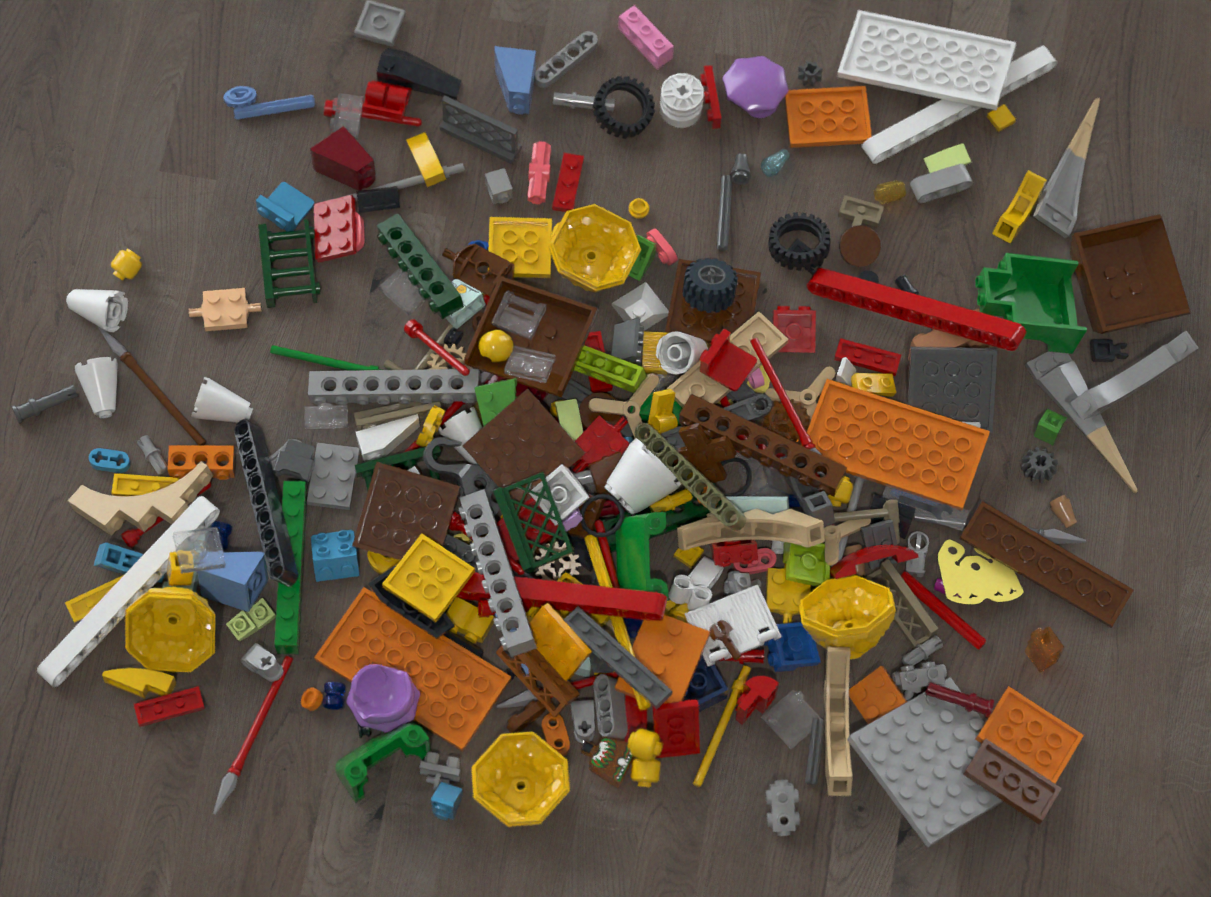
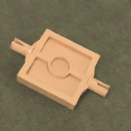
[189,288,261,331]

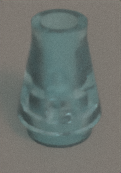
[761,149,790,177]

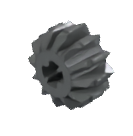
[1021,446,1058,484]

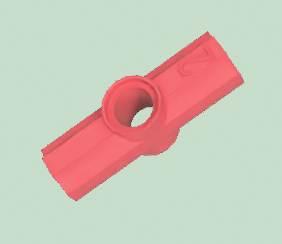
[528,141,551,204]

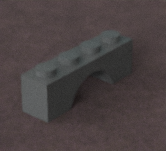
[780,456,835,527]

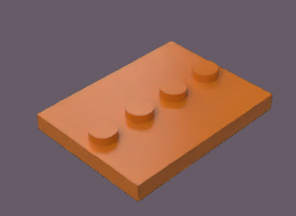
[784,86,872,148]
[615,615,710,703]
[975,686,1084,783]

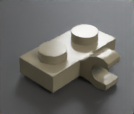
[838,195,884,228]

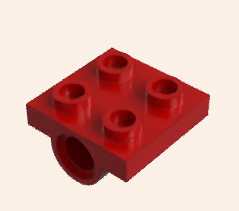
[362,80,412,121]

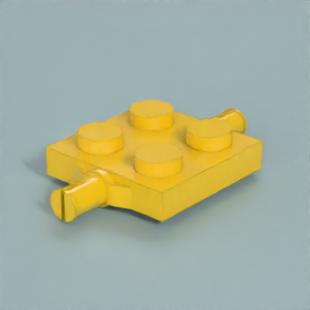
[766,563,811,624]

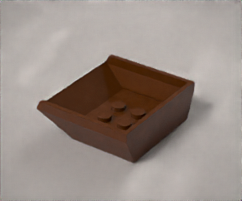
[1070,214,1191,334]
[464,276,598,398]

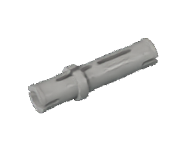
[553,92,615,112]

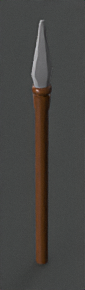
[98,326,206,446]

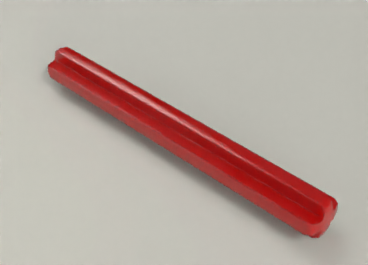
[901,571,986,650]

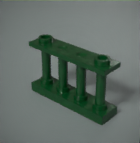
[258,219,321,308]
[355,446,441,491]

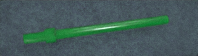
[270,345,382,371]

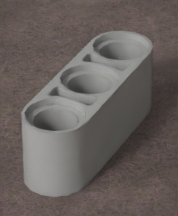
[910,164,973,203]
[594,674,628,740]

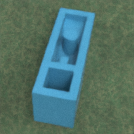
[94,543,164,583]

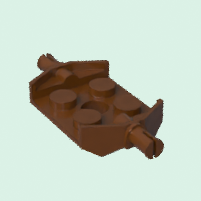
[442,244,515,297]

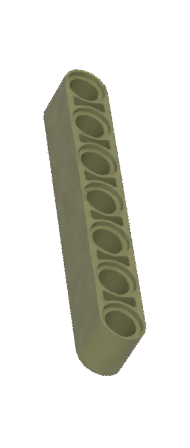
[634,423,746,531]

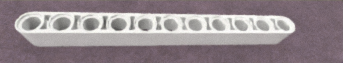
[862,46,1057,164]
[37,496,220,687]

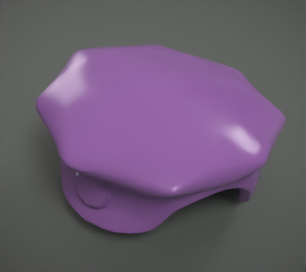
[723,56,789,118]
[347,664,420,733]

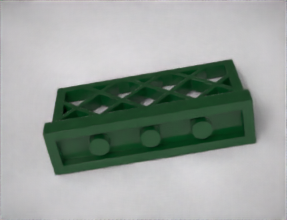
[493,472,574,574]

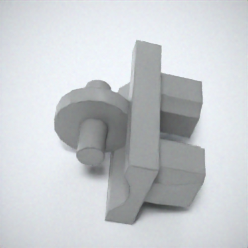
[419,752,461,791]

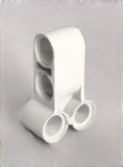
[668,556,724,611]

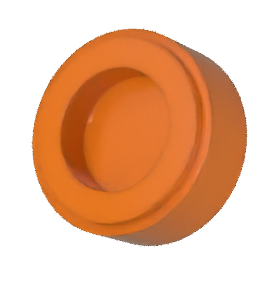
[301,687,323,711]

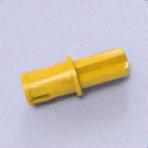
[649,489,692,513]

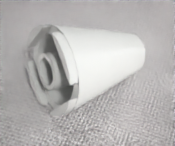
[66,289,128,332]
[656,331,708,374]
[75,357,118,418]
[191,377,253,423]
[438,407,482,465]

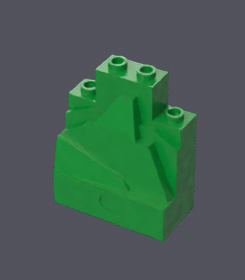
[975,253,1087,354]

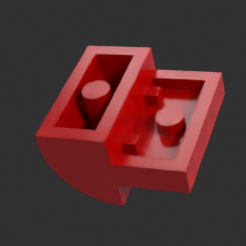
[735,676,779,725]

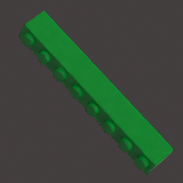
[275,481,307,654]

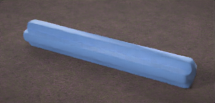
[234,95,315,119]

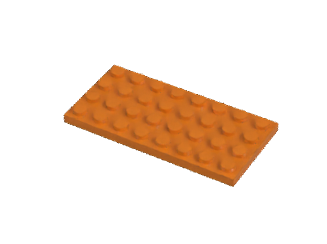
[807,379,990,511]
[314,587,511,751]

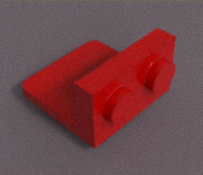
[699,329,757,392]

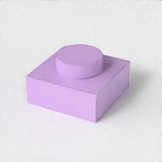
[563,508,583,532]

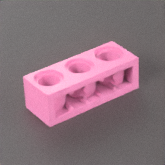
[618,5,673,69]

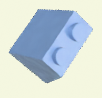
[495,46,536,114]
[196,552,268,612]

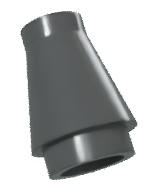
[730,153,751,185]

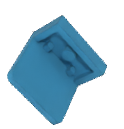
[256,182,314,231]
[311,530,360,582]

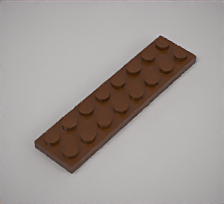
[960,501,1134,628]

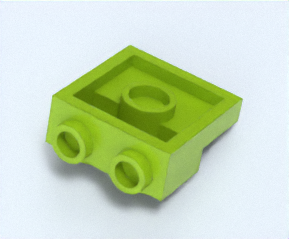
[783,542,830,587]

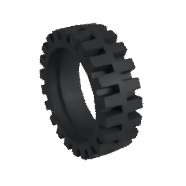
[593,76,655,138]
[769,212,830,271]

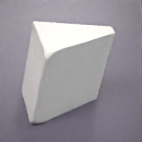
[836,357,856,386]

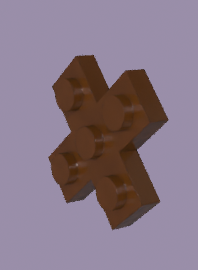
[673,423,737,483]

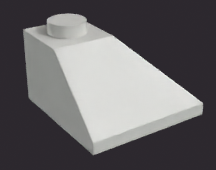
[612,282,669,331]
[529,464,590,526]

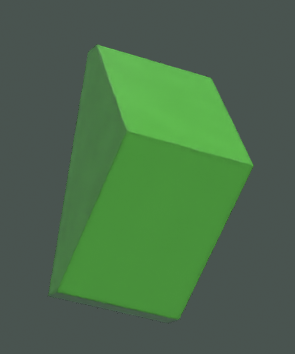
[628,235,656,281]
[1034,409,1067,445]

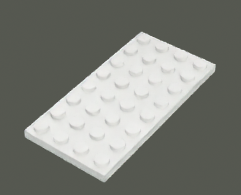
[838,10,1016,110]

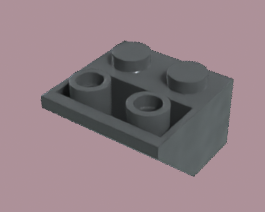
[611,318,644,366]

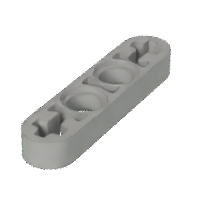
[535,31,598,88]

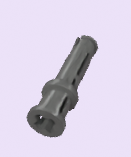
[12,384,78,424]

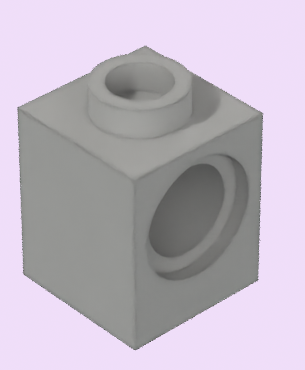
[485,168,513,204]

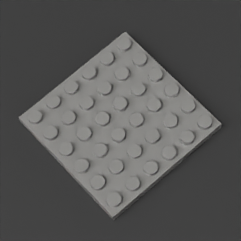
[847,677,1004,848]

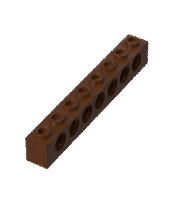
[679,394,847,497]

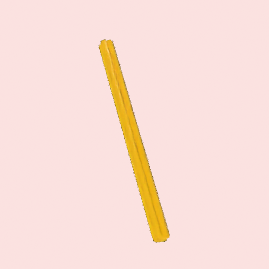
[585,535,651,710]

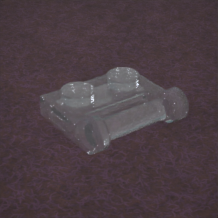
[491,290,547,340]

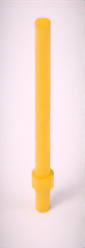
[693,665,751,787]

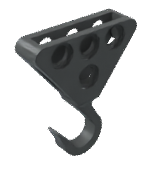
[423,437,500,524]

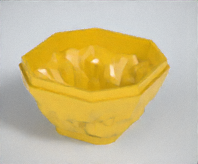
[548,204,641,293]
[799,575,896,659]
[125,587,215,672]
[471,732,570,827]

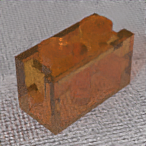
[1025,626,1064,672]

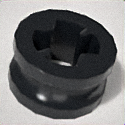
[444,327,463,347]
[357,722,371,739]

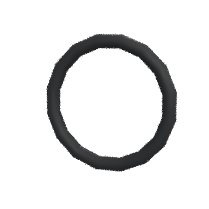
[712,457,752,496]
[580,494,624,537]

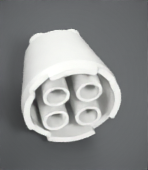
[604,438,682,515]

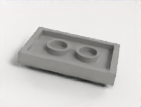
[307,443,360,510]

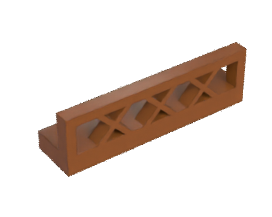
[496,645,580,718]

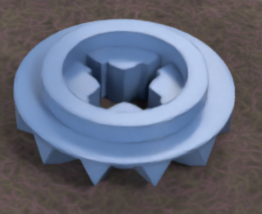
[224,86,257,108]

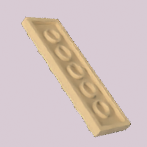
[667,312,788,418]

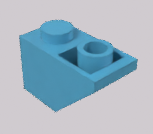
[431,782,463,820]

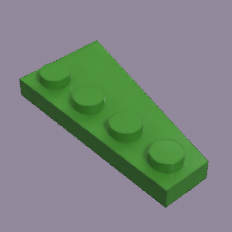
[474,378,517,426]

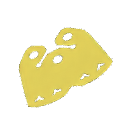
[938,540,1024,604]

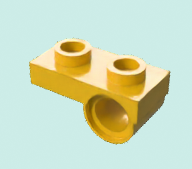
[850,373,897,397]
[648,389,678,434]

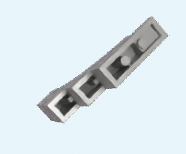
[1070,331,1199,420]

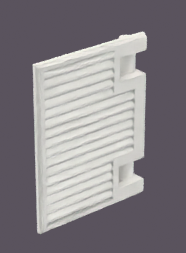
[685,585,782,666]

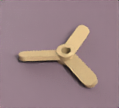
[765,366,835,420]
[588,373,659,439]
[824,518,871,565]

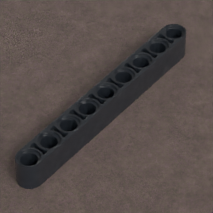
[234,420,298,587]

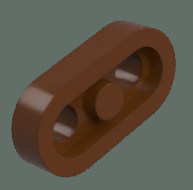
[507,700,546,733]

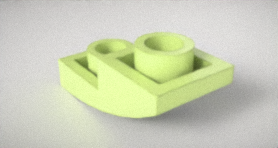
[924,144,972,173]
[555,399,583,442]
[226,598,276,641]

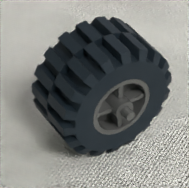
[683,258,738,313]

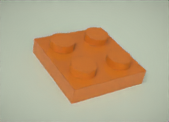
[849,666,907,724]

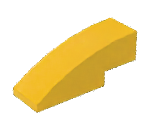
[406,132,446,187]
[102,668,177,699]

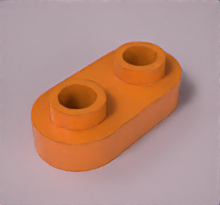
[542,713,570,757]

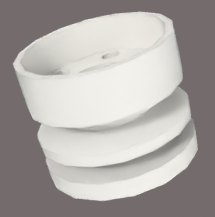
[660,73,704,128]

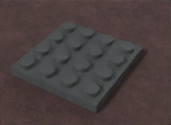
[908,347,997,433]

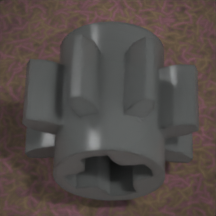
[797,61,823,87]

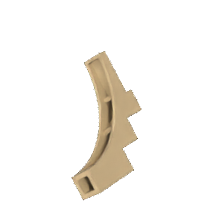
[68,462,213,536]
[677,508,825,550]
[823,647,852,796]

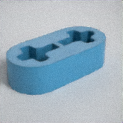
[89,448,130,473]

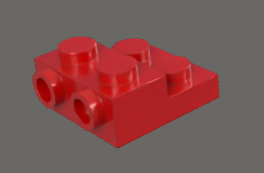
[772,306,816,353]
[709,540,758,567]

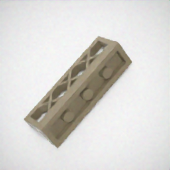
[354,401,441,431]
[865,559,938,649]

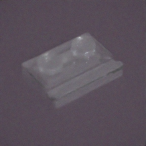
[505,346,555,383]

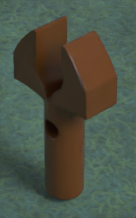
[709,620,741,660]

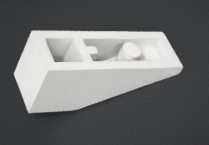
[356,414,420,463]

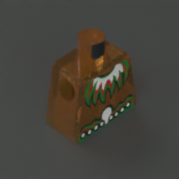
[581,736,634,789]

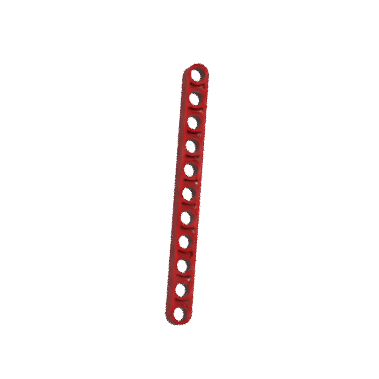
[807,268,1026,351]
[456,572,667,621]

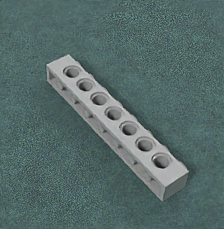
[308,369,482,405]
[458,489,537,657]

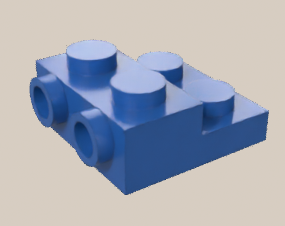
[764,622,821,672]

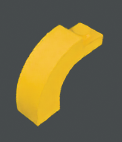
[992,171,1047,244]

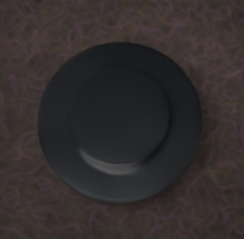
[858,270,879,283]

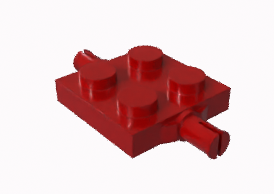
[572,415,630,473]

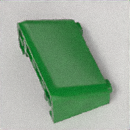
[616,512,668,601]
[335,722,431,803]

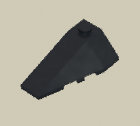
[376,48,461,99]
[368,564,455,639]

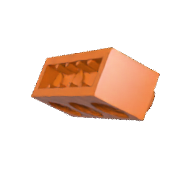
[168,445,236,480]

